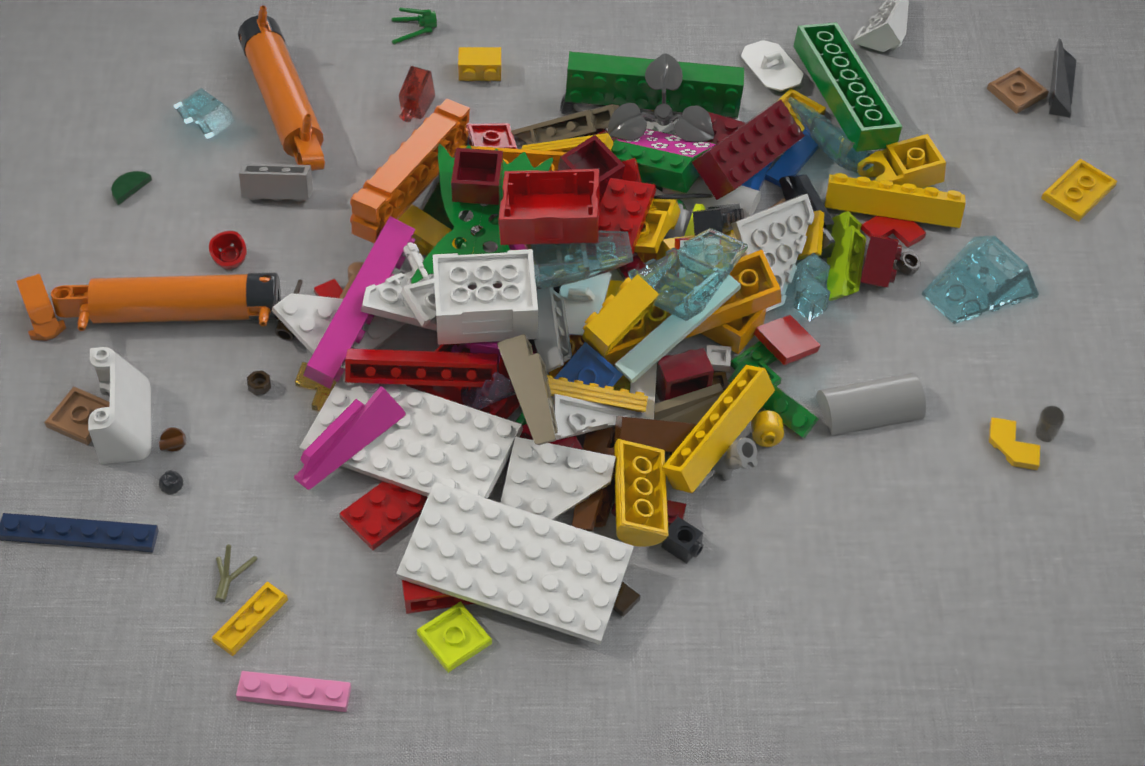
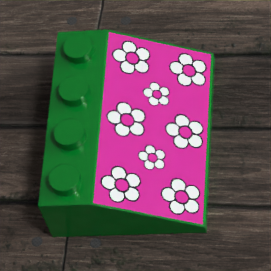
[611,128,716,193]

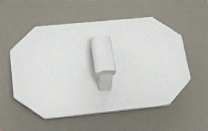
[741,40,804,91]
[559,261,611,336]

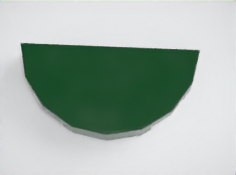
[111,171,152,205]

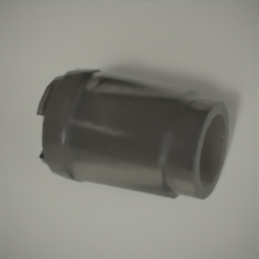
[1036,406,1065,442]

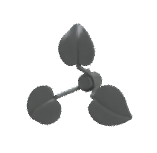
[608,53,714,142]

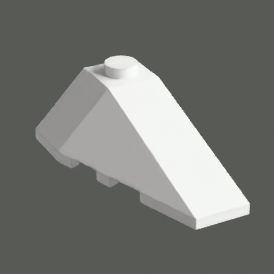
[853,0,909,52]

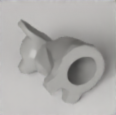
[714,438,758,481]

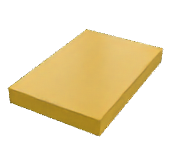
[1041,158,1117,222]

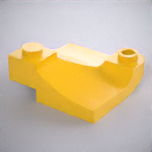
[634,198,681,254]

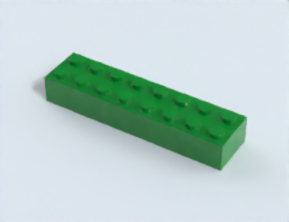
[793,22,903,152]
[565,51,744,118]

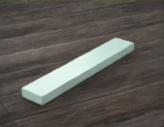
[615,269,741,383]

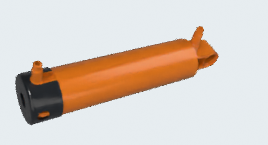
[238,5,325,171]
[51,272,281,331]

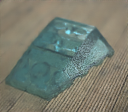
[788,97,876,174]
[628,228,748,321]
[531,230,633,290]
[922,236,1039,324]

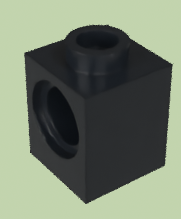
[661,517,704,564]

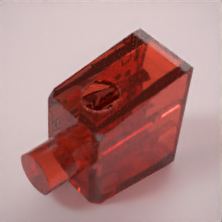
[399,66,436,122]

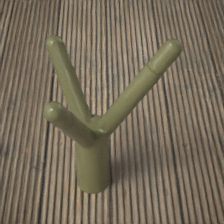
[215,544,257,602]

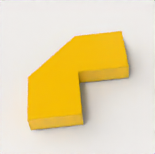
[989,417,1040,470]

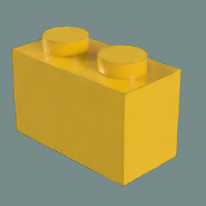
[458,47,502,81]

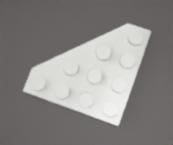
[731,194,814,312]
[361,269,437,331]
[272,293,408,369]
[500,437,616,520]

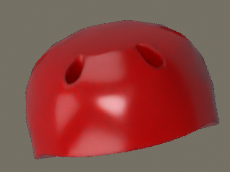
[209,231,247,269]

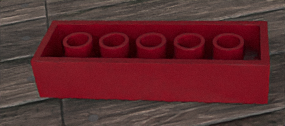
[692,99,805,200]

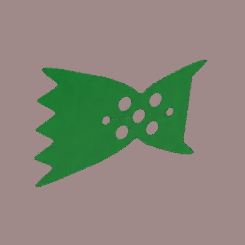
[411,144,553,284]

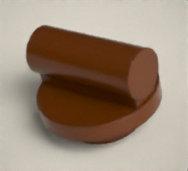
[159,427,186,452]

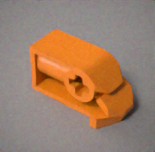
[16,273,66,341]

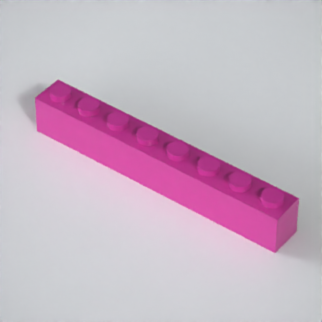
[303,216,416,389]

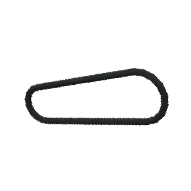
[654,193,713,200]

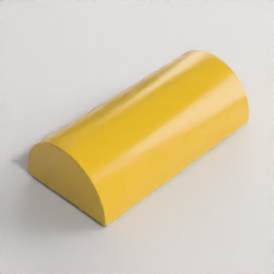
[614,439,668,547]

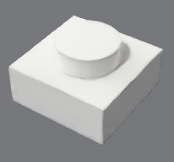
[706,345,731,372]

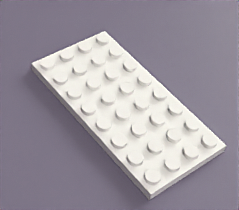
[299,368,523,499]
[396,482,634,645]

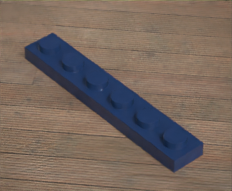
[0,513,159,553]

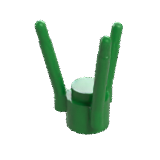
[391,7,437,44]

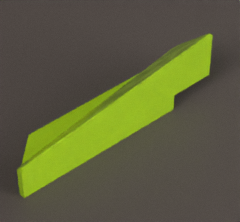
[827,211,866,301]

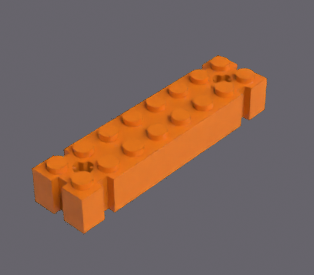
[350,98,470,244]

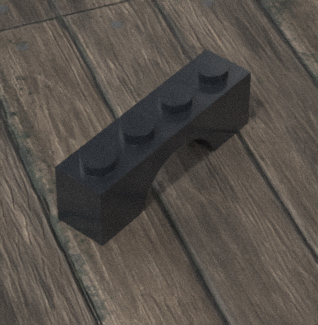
[693,203,744,236]

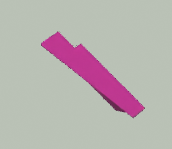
[294,386,406,490]

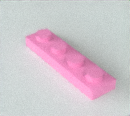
[236,671,351,712]

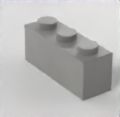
[239,164,313,202]

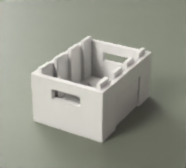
[433,249,538,345]

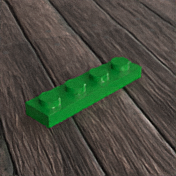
[728,361,819,438]

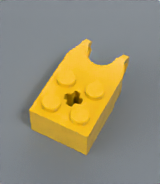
[857,134,946,188]

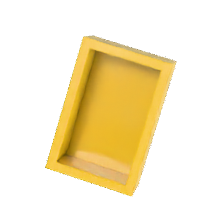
[582,274,659,358]

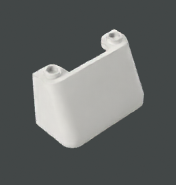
[88,347,152,465]

